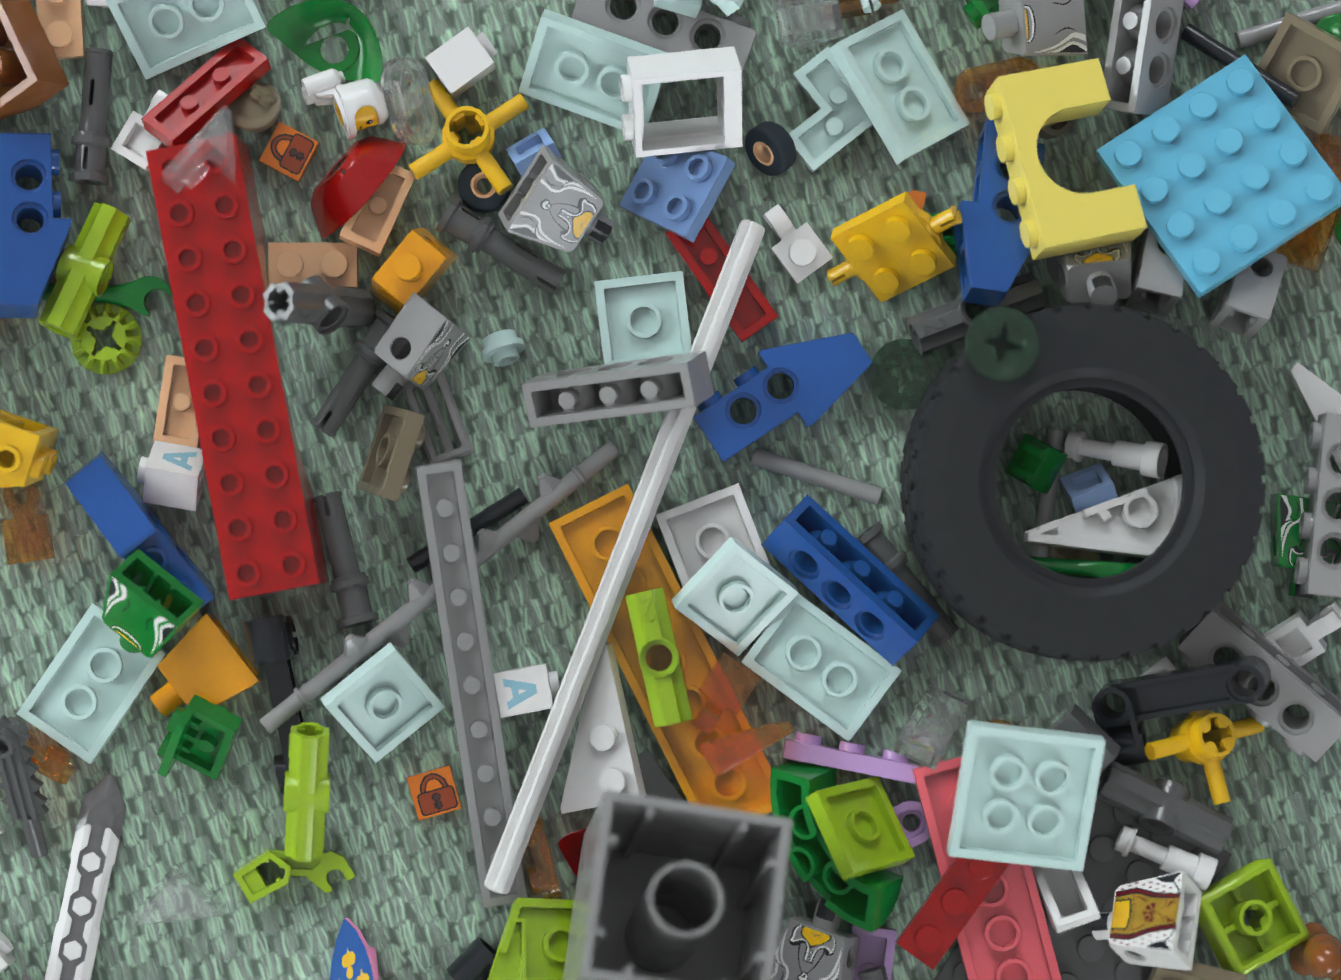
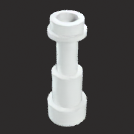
[1064,431,1168,479]
[1114,825,1218,892]

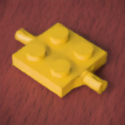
[827,191,962,303]

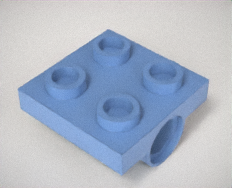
[619,150,736,243]

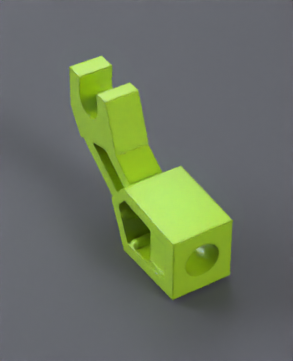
[233,848,355,904]

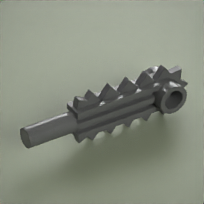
[0,715,49,858]

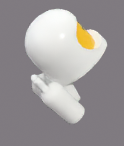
[301,69,390,141]

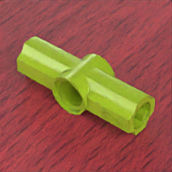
[38,202,131,339]
[625,587,693,728]
[283,722,331,862]

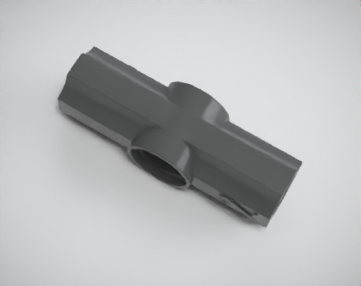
[907,272,1046,356]
[263,275,376,335]
[1096,761,1234,855]

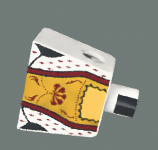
[1091,872,1202,971]

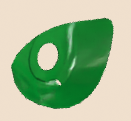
[267,0,383,82]

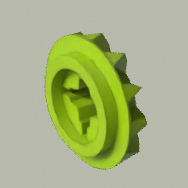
[70,303,142,375]

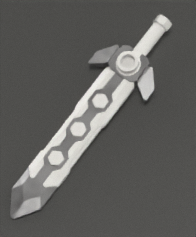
[22,774,127,980]

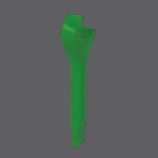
[43,276,172,316]
[1029,556,1139,578]

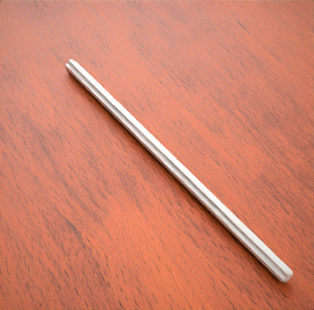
[484,219,765,894]

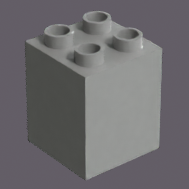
[563,790,793,980]

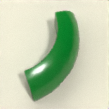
[770,762,903,933]

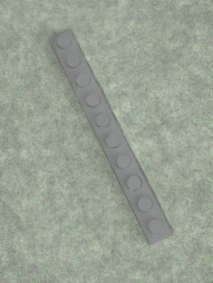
[415,459,527,908]

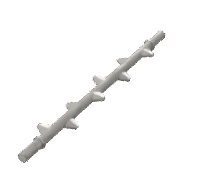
[259,440,620,734]

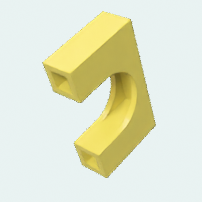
[984,58,1147,261]

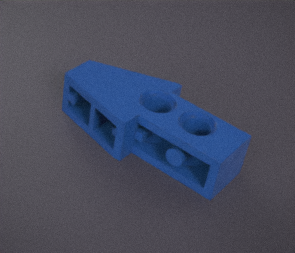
[953,119,1045,307]
[0,133,72,318]
[693,333,873,462]
[65,451,215,609]

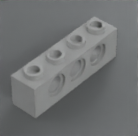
[571,0,757,79]
[1104,0,1184,115]
[521,351,714,428]
[1294,413,1341,598]
[1177,601,1341,763]

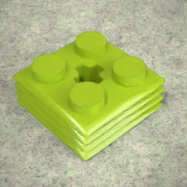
[1198,858,1310,975]

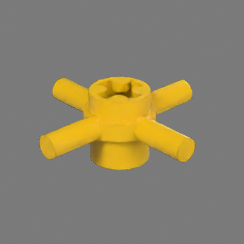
[408,79,529,195]
[1144,709,1265,805]

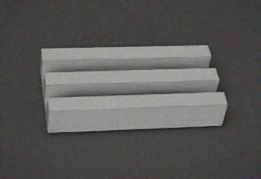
[402,370,474,464]

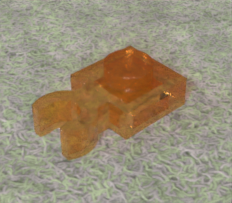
[1,484,55,565]

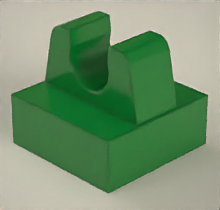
[1005,433,1068,494]

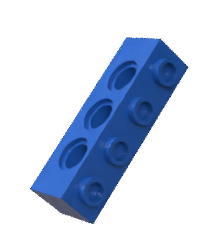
[761,494,939,666]

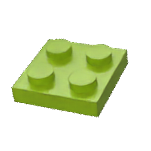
[806,776,916,880]

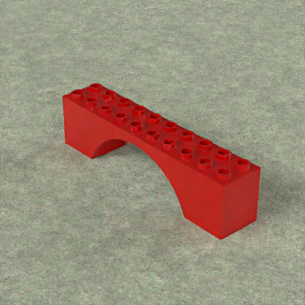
[146,134,330,600]

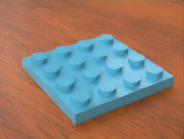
[1095,54,1341,298]

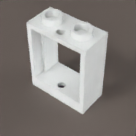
[620,46,742,158]

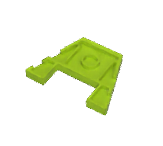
[487,898,574,980]

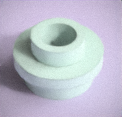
[481,329,525,367]

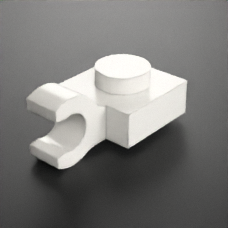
[111,90,168,172]
[763,204,833,284]
[1264,601,1341,667]

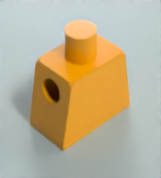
[370,227,458,315]
[150,613,264,717]

